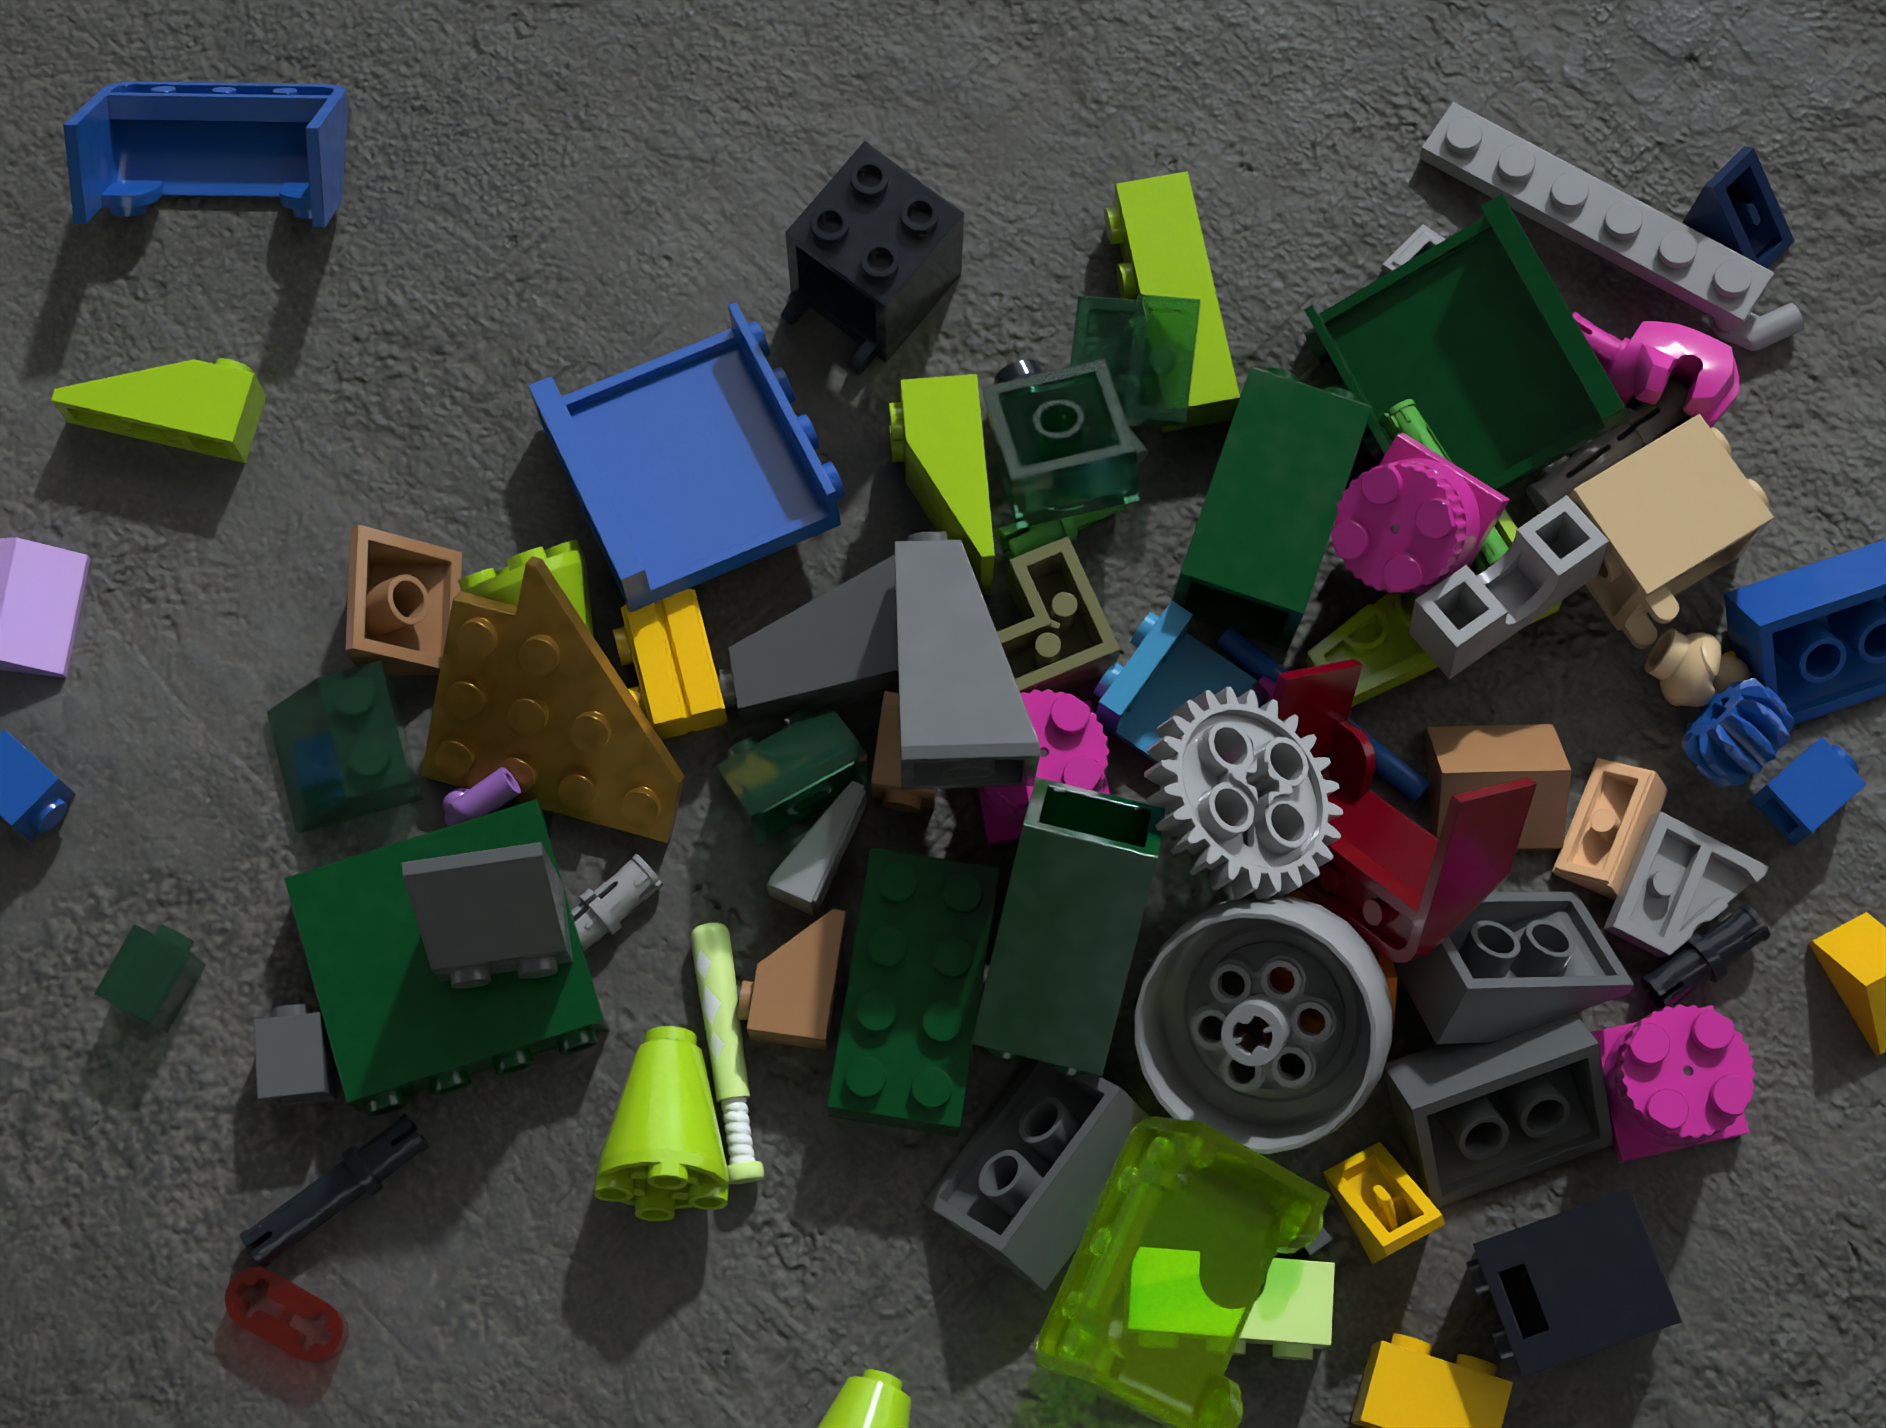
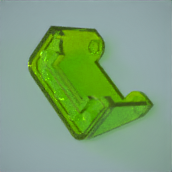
[1035,1116,1331,1428]

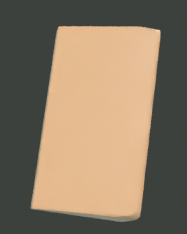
[1552,758,1668,900]

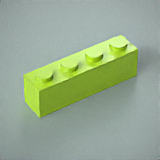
[1104,171,1240,432]

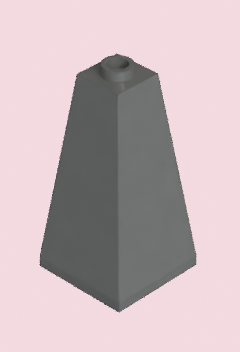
[719,531,948,725]
[895,532,1040,790]

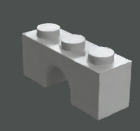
[1409,495,1609,679]

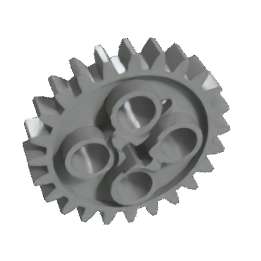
[1144,687,1343,901]

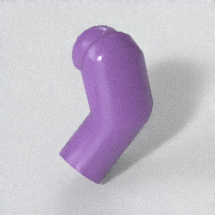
[443,767,521,826]

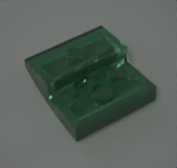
[1064,294,1201,426]

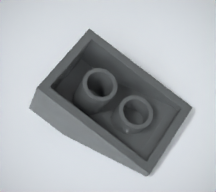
[402,842,573,989]
[1393,892,1634,1044]

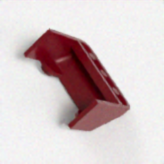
[1272,659,1537,963]

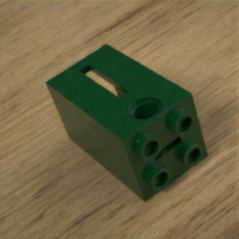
[1172,366,1373,651]
[971,777,1165,1076]

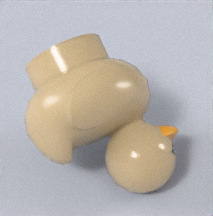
[1645,628,1751,707]

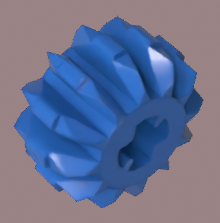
[1680,678,1795,788]

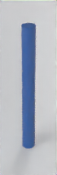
[1215,626,1431,802]

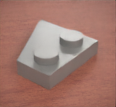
[1604,811,1769,958]

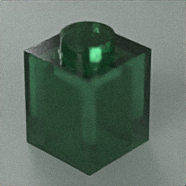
[94,924,206,1033]

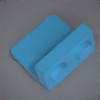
[1094,601,1264,764]

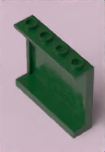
[1304,194,1630,493]
[284,799,610,1116]

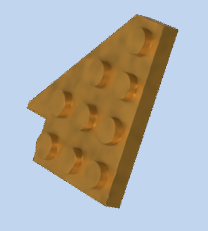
[421,556,685,843]

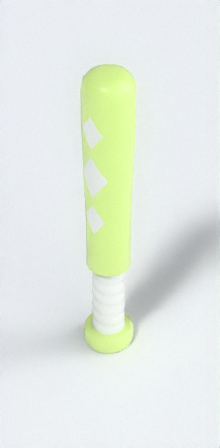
[691,923,764,1184]

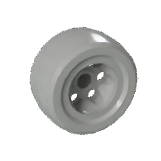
[1135,895,1393,1154]

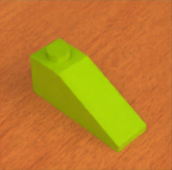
[51,358,267,463]

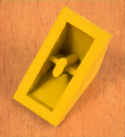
[1808,912,1886,1057]
[1323,1142,1445,1265]

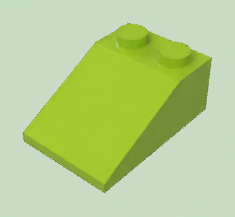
[889,374,995,595]

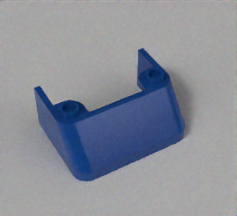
[63,81,348,227]

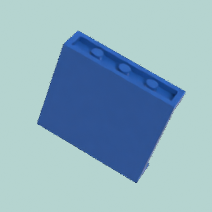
[528,302,845,612]

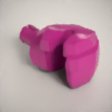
[1573,312,1739,428]

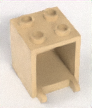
[1569,414,1774,649]

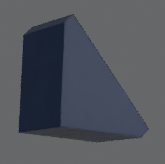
[1683,146,1795,268]

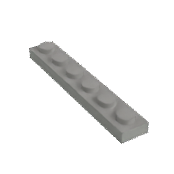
[1420,102,1774,331]

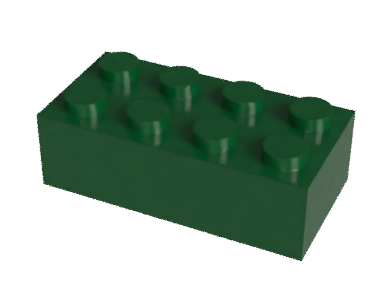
[827,847,1000,1137]

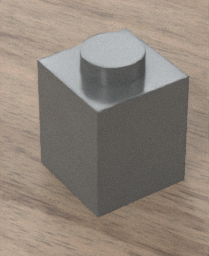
[253,1004,337,1108]

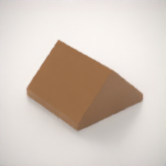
[345,524,462,676]
[1425,724,1572,851]

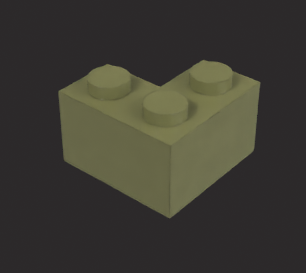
[997,536,1120,693]

